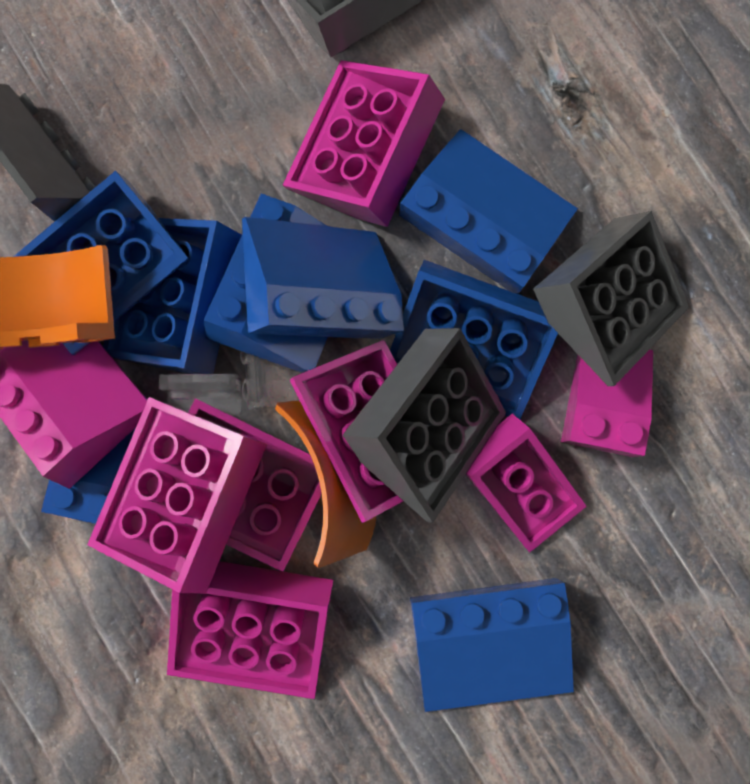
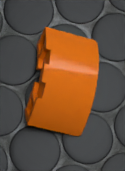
[0,245,115,350]
[275,400,377,568]

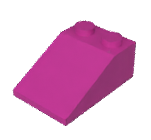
[561,349,653,457]
[466,414,587,553]

